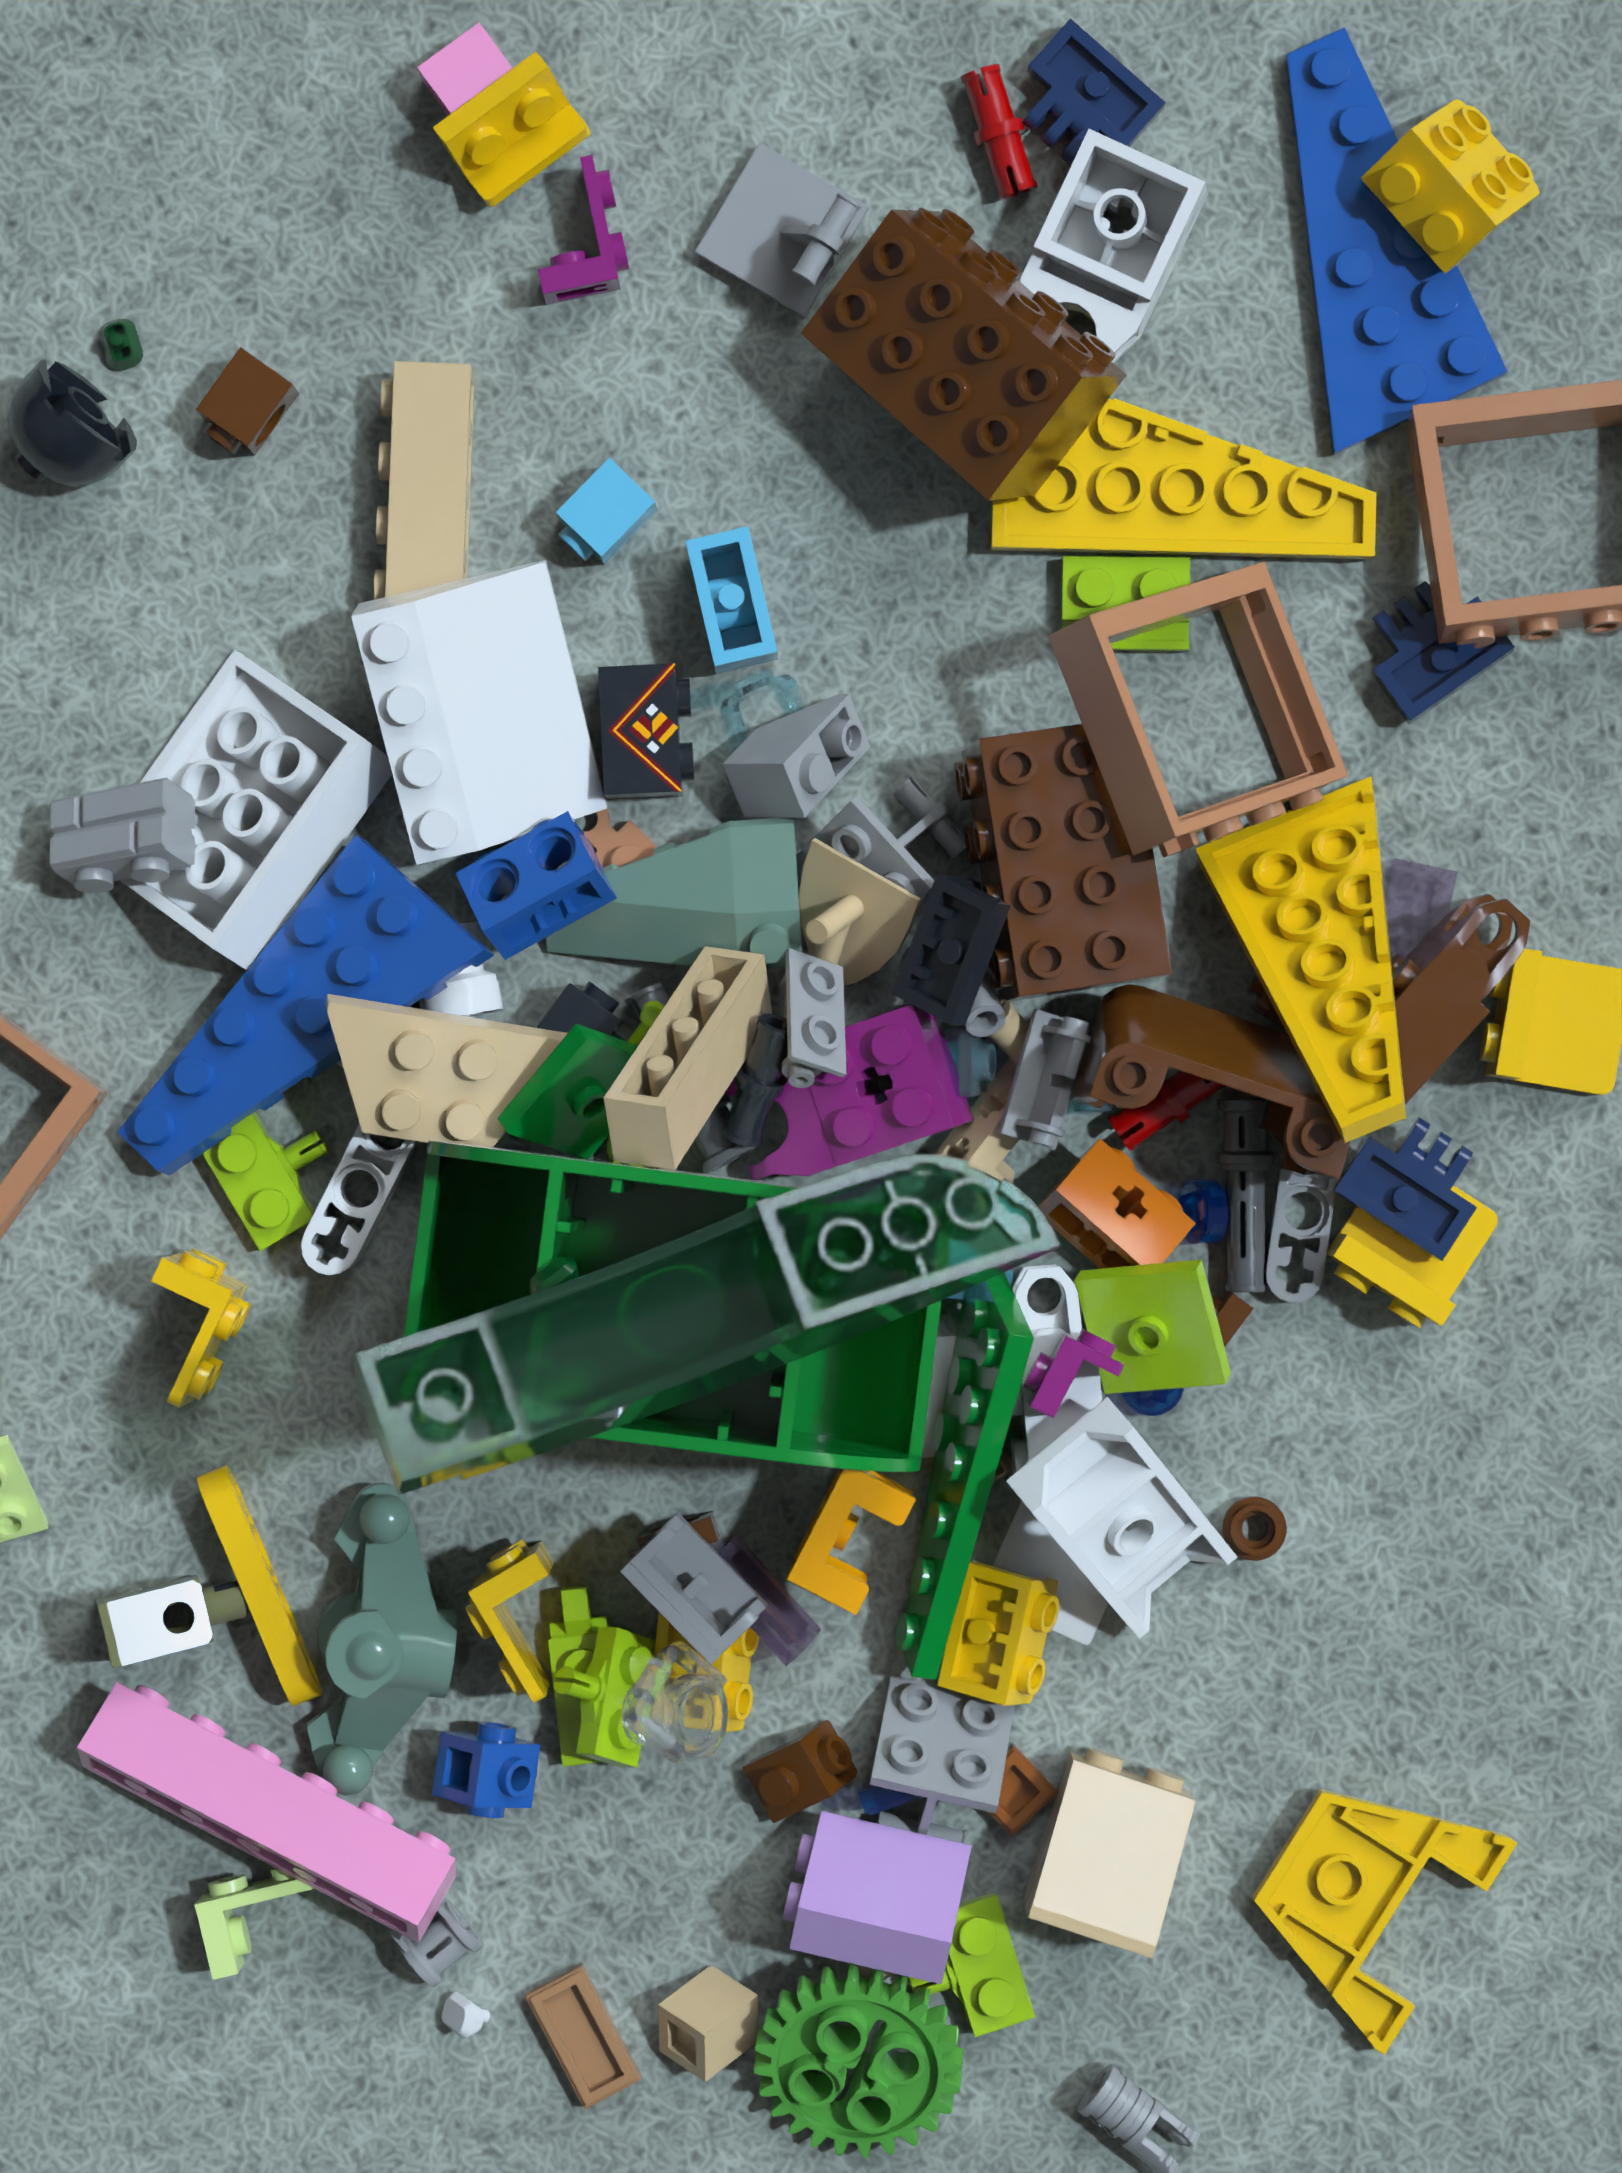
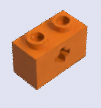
[1034,1138,1196,1269]

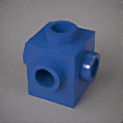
[432,1722,540,1818]

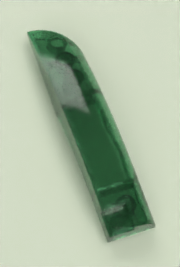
[354,1154,1060,1495]

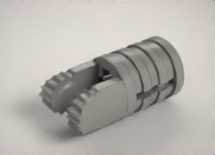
[1077,2064,1201,2173]

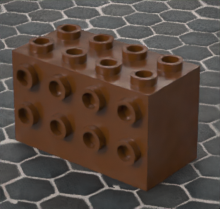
[801,208,1127,500]
[954,724,1172,1002]

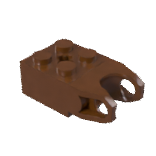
[1391,894,1530,1105]

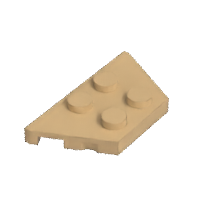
[325,994,567,1147]

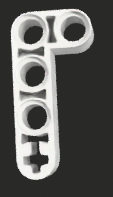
[301,1060,420,1275]

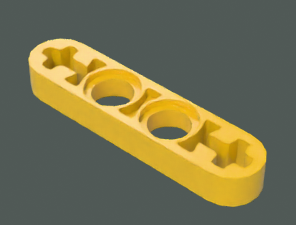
[197,1464,323,1707]

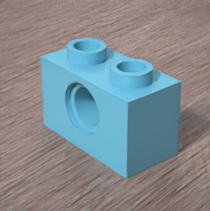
[685,526,778,674]

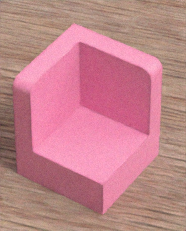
[417,22,513,116]

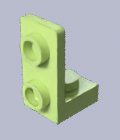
[195,1867,315,1980]

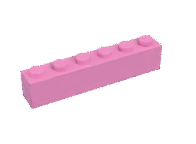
[77,1682,457,1943]

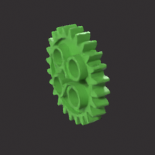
[754,1963,964,2158]

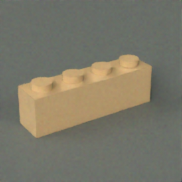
[374,361,475,600]
[604,946,772,1171]

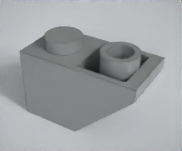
[723,694,870,818]

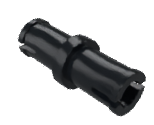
[722,1014,788,1147]

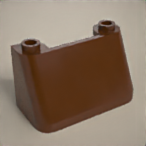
[1069,984,1350,1179]

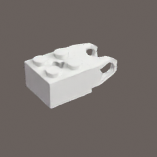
[1020,129,1208,363]
[1010,1264,1102,1475]

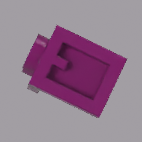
[538,155,629,305]

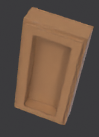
[525,1963,642,2109]

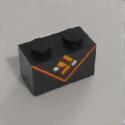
[598,663,694,800]

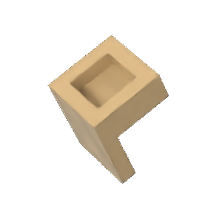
[658,1966,758,2082]

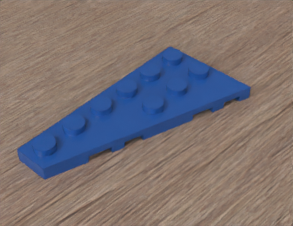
[1285,27,1508,456]
[117,835,494,1176]

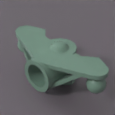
[306,1482,457,1796]

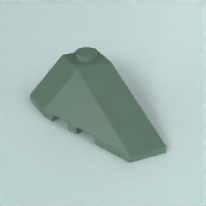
[546,818,802,969]

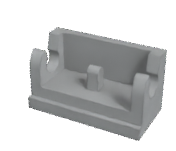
[620,1512,768,1665]

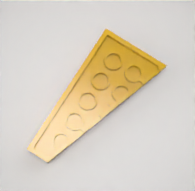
[991,398,1376,560]
[1195,776,1406,1143]

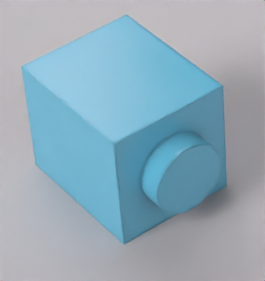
[556,457,657,565]

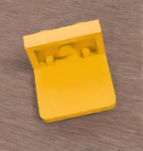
[1361,99,1540,274]
[1480,948,1622,1095]
[1327,1185,1498,1329]
[151,1248,251,1408]
[465,1538,554,1703]

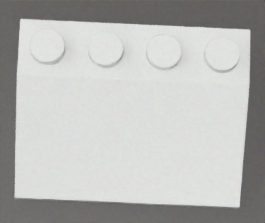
[351,560,608,865]
[120,649,392,970]

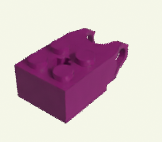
[725,1004,974,1180]

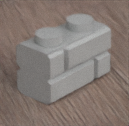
[49,778,195,893]

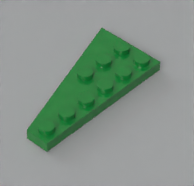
[896,1250,1034,1680]

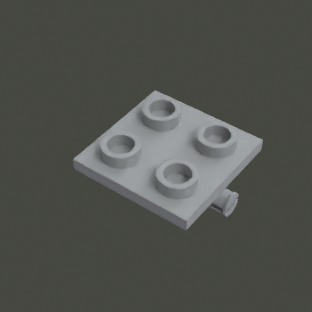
[695,142,869,318]
[796,776,966,918]
[869,1675,1015,1844]

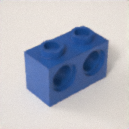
[456,811,617,960]

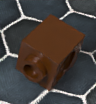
[196,347,299,455]

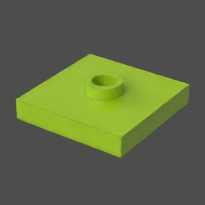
[1074,1259,1231,1394]

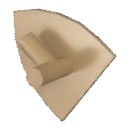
[799,838,921,986]

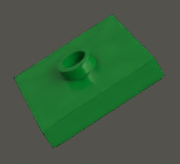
[497,1024,638,1159]

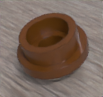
[1222,1496,1287,1561]

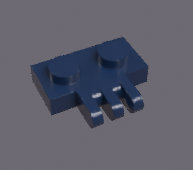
[1022,18,1166,165]
[1372,581,1515,725]
[1332,1117,1477,1261]

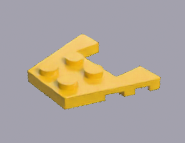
[1252,1789,1517,2055]

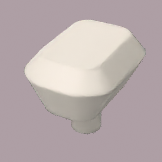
[442,1992,490,2039]

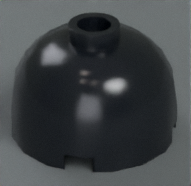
[7,359,137,487]

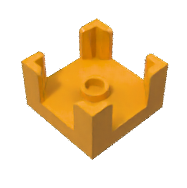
[787,1468,916,1615]

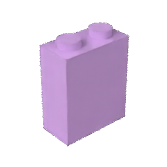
[783,1811,972,1984]

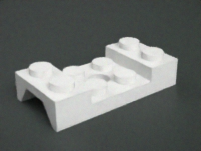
[1006,1397,1237,1639]

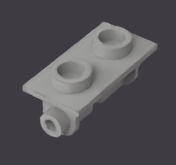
[780,948,846,1088]
[998,1009,1092,1150]

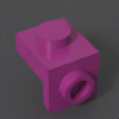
[1023,1329,1124,1418]

